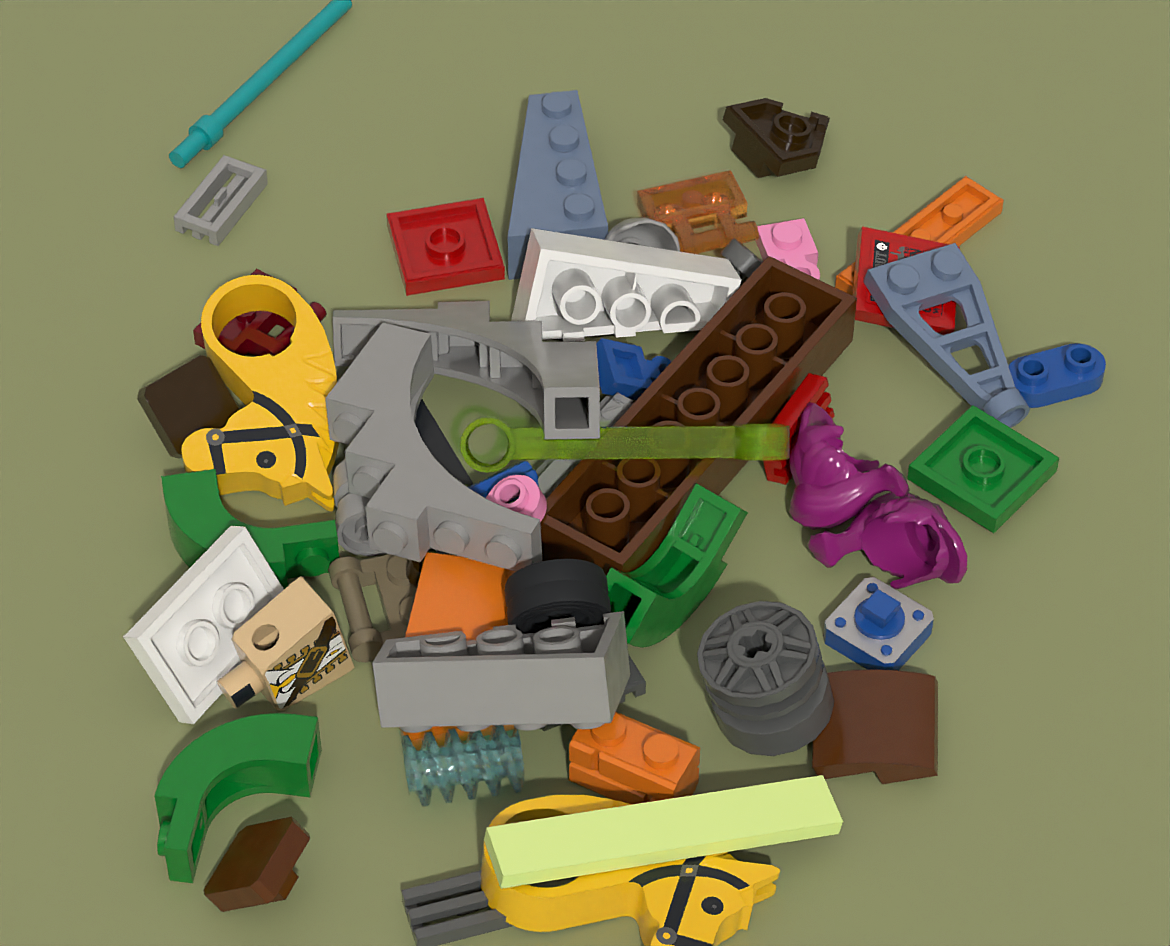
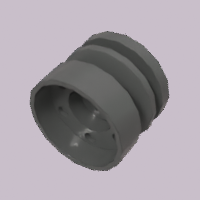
[697,601,835,756]

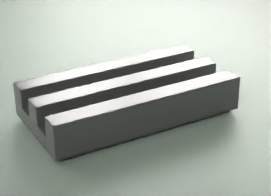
[401,870,513,946]

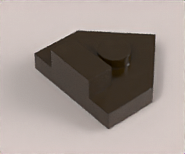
[722,98,830,178]

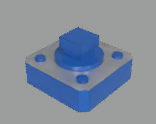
[823,577,934,671]

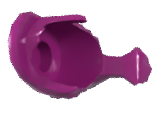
[789,402,910,530]
[808,492,968,589]

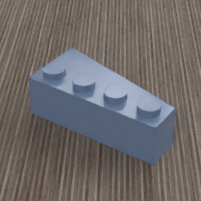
[507,90,608,280]

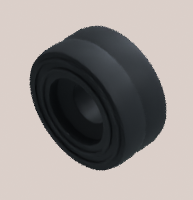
[504,559,611,634]

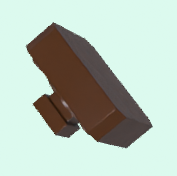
[203,816,310,912]

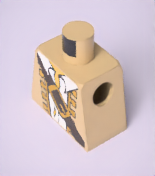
[216,576,355,711]

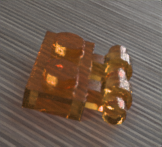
[637,170,759,254]

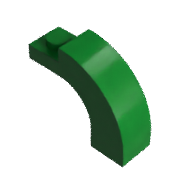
[161,469,340,589]
[606,483,748,648]
[154,713,322,884]

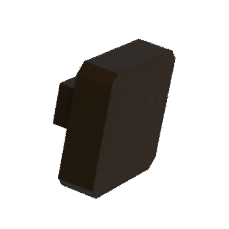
[137,355,239,459]

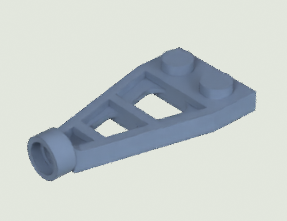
[863,243,1030,428]

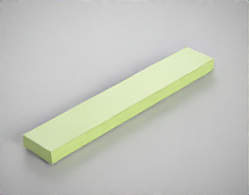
[484,775,843,889]

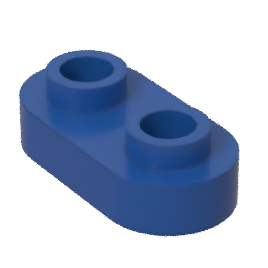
[1008,343,1106,408]

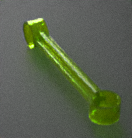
[460,416,790,473]

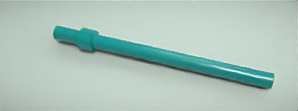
[169,0,352,168]

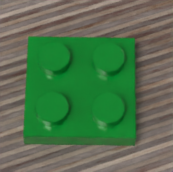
[907,405,1059,533]

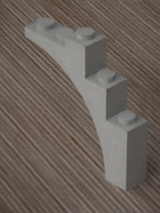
[332,301,600,439]
[325,322,542,571]

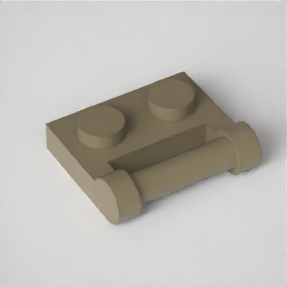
[328,554,425,662]

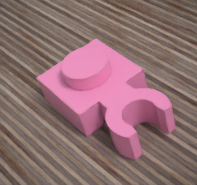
[755,218,820,280]

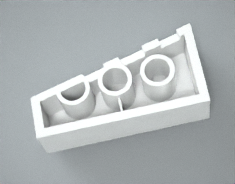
[511,228,742,342]

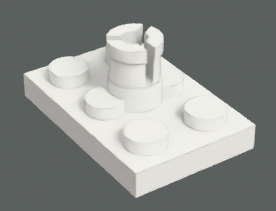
[123,526,284,724]

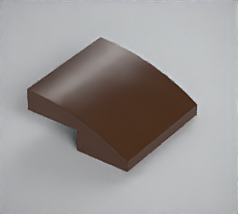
[812,670,938,784]

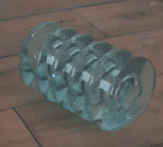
[401,725,525,807]

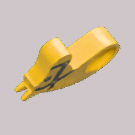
[181,275,339,511]
[481,795,780,946]

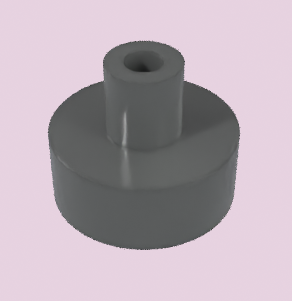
[720,237,763,282]

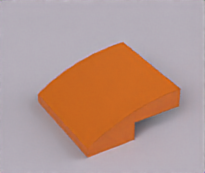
[405,552,516,641]

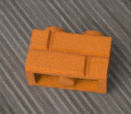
[569,712,700,805]

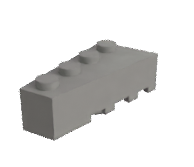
[372,611,630,733]

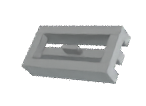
[173,155,268,246]

